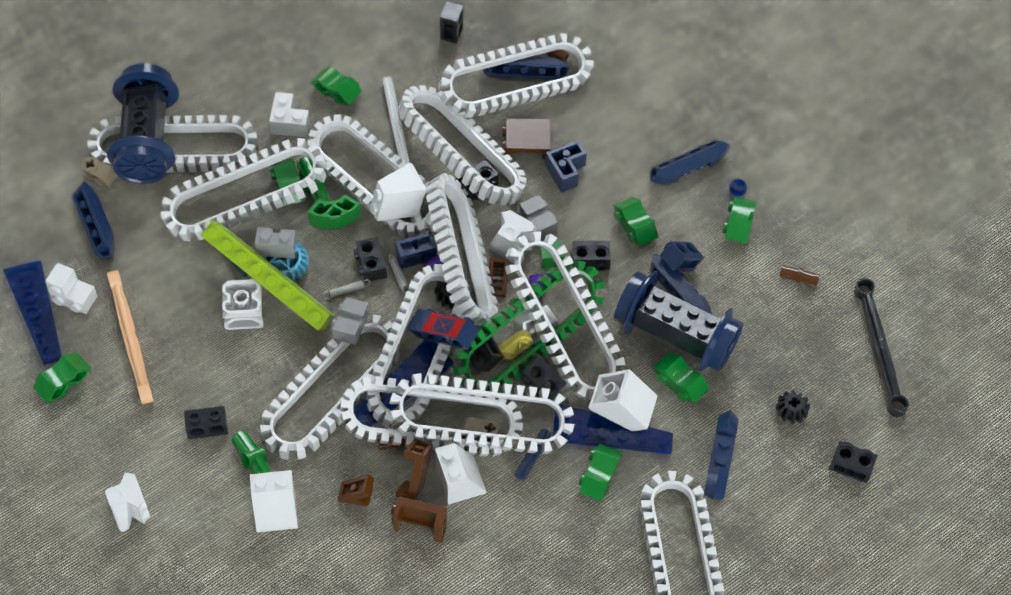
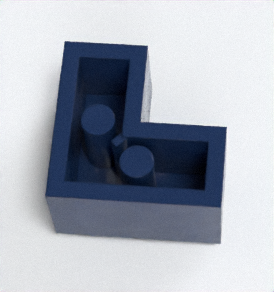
[545,140,587,193]

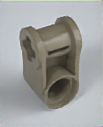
[81,157,118,189]
[461,417,499,442]

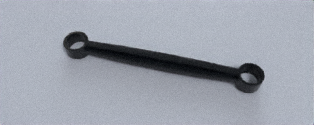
[854,278,909,417]

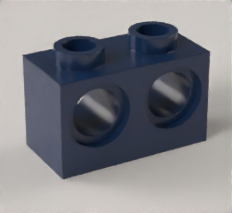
[395,232,437,269]
[660,241,705,271]

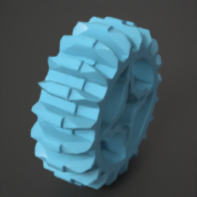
[262,243,309,282]

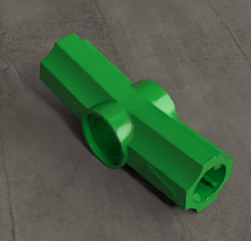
[297,157,331,204]
[231,430,272,474]

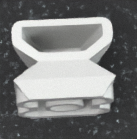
[490,210,537,264]
[222,279,263,330]
[105,472,150,532]

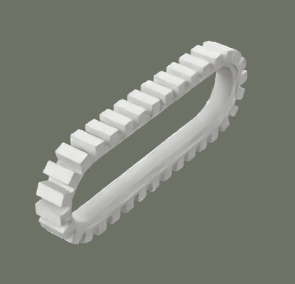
[398,85,527,206]
[308,114,435,238]
[426,173,498,326]
[366,264,470,428]
[340,376,523,457]

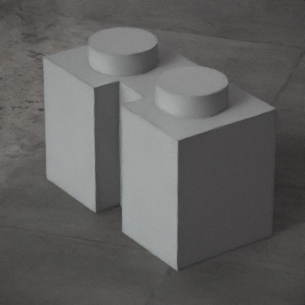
[519,195,559,240]
[255,227,297,259]
[331,297,369,345]

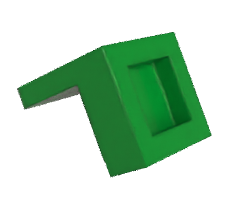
[540,241,565,268]

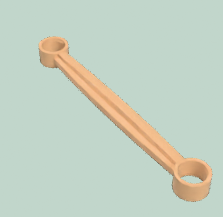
[107,270,154,405]

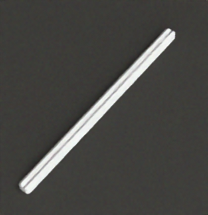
[382,76,422,223]

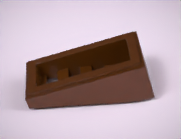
[488,258,509,297]

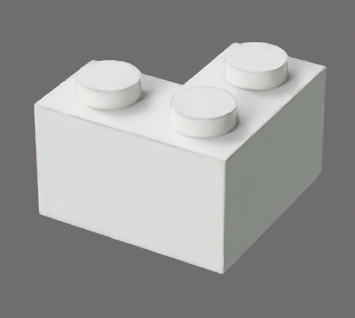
[269,92,310,138]
[45,263,98,314]
[512,305,558,344]

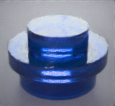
[729,178,747,196]

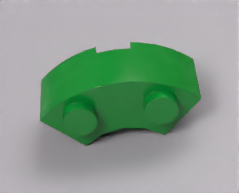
[310,66,363,105]
[269,158,306,206]
[308,195,361,229]
[613,196,659,246]
[722,196,757,244]
[33,353,91,403]
[653,353,710,404]
[578,444,622,502]

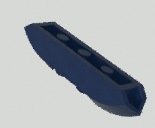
[482,56,570,80]
[650,140,730,184]
[72,181,115,259]
[650,254,712,314]
[704,409,739,500]

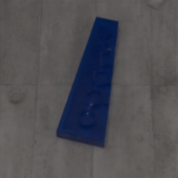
[3,260,62,365]
[353,340,454,427]
[552,404,673,454]

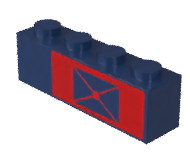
[406,309,480,350]

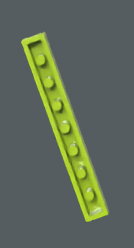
[200,220,336,331]

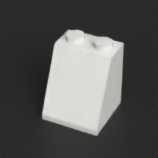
[370,163,426,221]
[588,369,657,431]
[435,443,486,505]
[250,470,298,533]

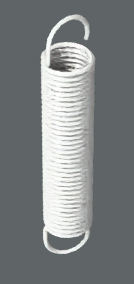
[389,254,408,294]
[323,280,370,299]

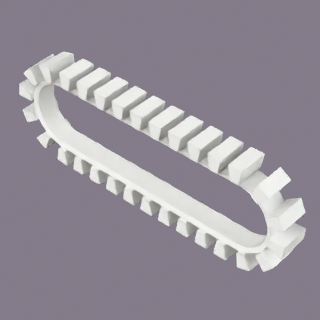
[438,33,594,118]
[87,115,258,173]
[161,138,327,242]
[505,231,625,400]
[260,314,401,460]
[389,373,574,454]
[639,471,724,595]

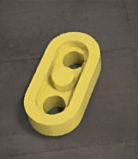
[498,330,533,360]

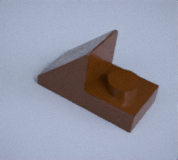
[338,474,374,506]

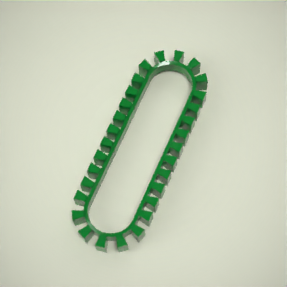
[452,260,605,393]

